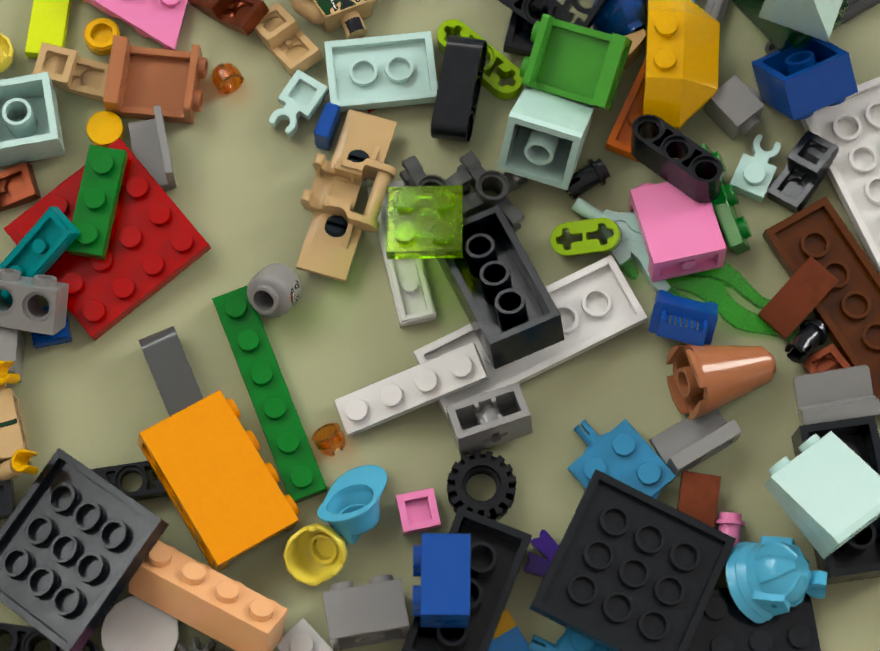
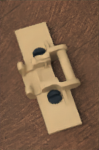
[296,109,397,283]

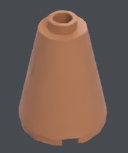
[666,344,776,420]

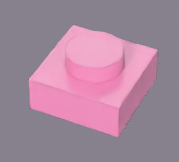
[396,488,441,535]

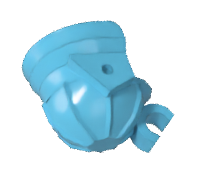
[726,536,828,623]

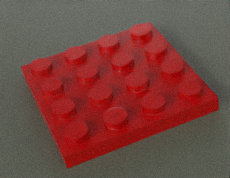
[4,138,211,341]

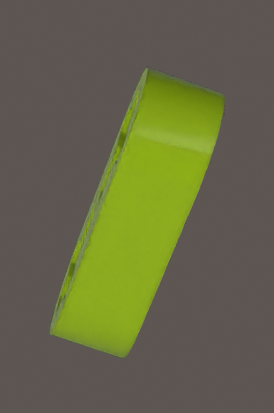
[550,218,622,257]

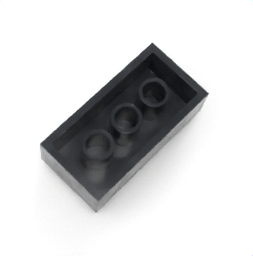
[431,205,564,369]
[791,415,880,585]
[401,507,532,651]

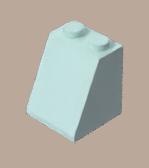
[758,0,843,42]
[497,86,595,191]
[764,431,880,559]

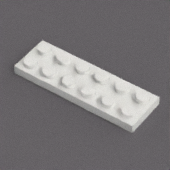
[413,254,647,420]

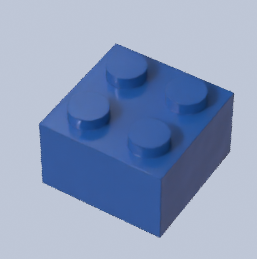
[751,36,858,121]
[412,533,471,628]

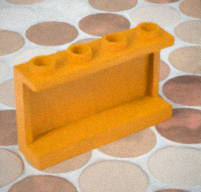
[138,390,299,572]

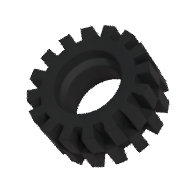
[447,450,516,521]

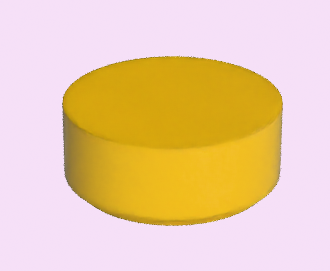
[84,18,121,56]
[86,111,125,147]

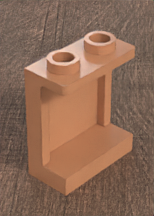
[103,35,208,124]

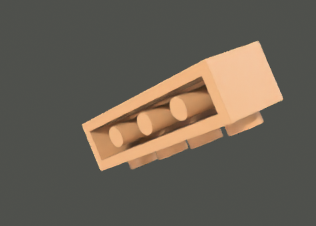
[128,540,288,651]

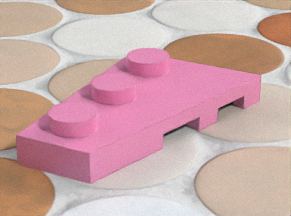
[84,0,188,50]

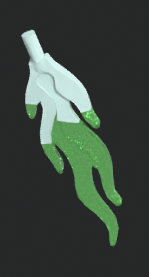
[571,197,797,343]

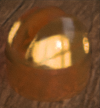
[212,63,244,95]
[312,423,346,456]

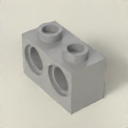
[0,268,69,336]

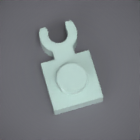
[269,69,329,138]
[730,134,781,203]

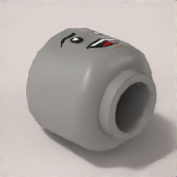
[247,263,302,318]

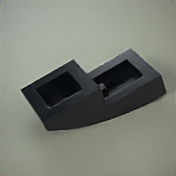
[767,130,839,213]

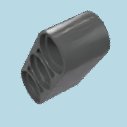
[138,326,204,417]

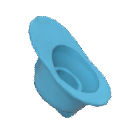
[317,465,388,544]

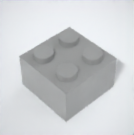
[322,575,409,651]

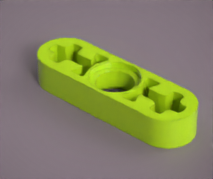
[437,19,523,100]

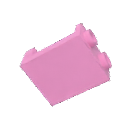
[629,178,727,282]

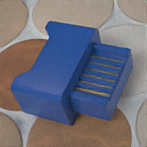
[648,290,718,347]

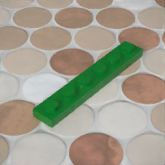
[212,286,327,503]

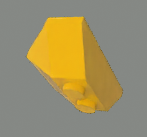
[643,0,720,130]

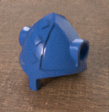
[592,0,647,36]

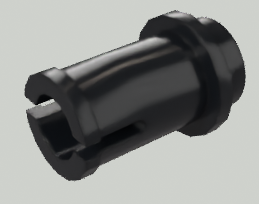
[565,159,610,200]
[785,318,828,364]

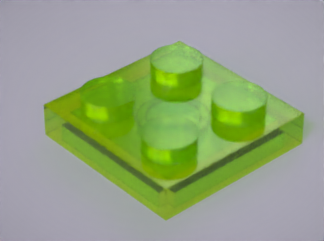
[386,185,463,259]

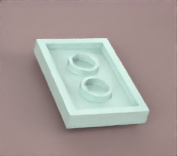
[324,31,438,112]

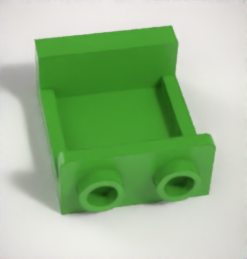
[520,14,632,112]

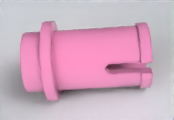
[715,512,745,548]

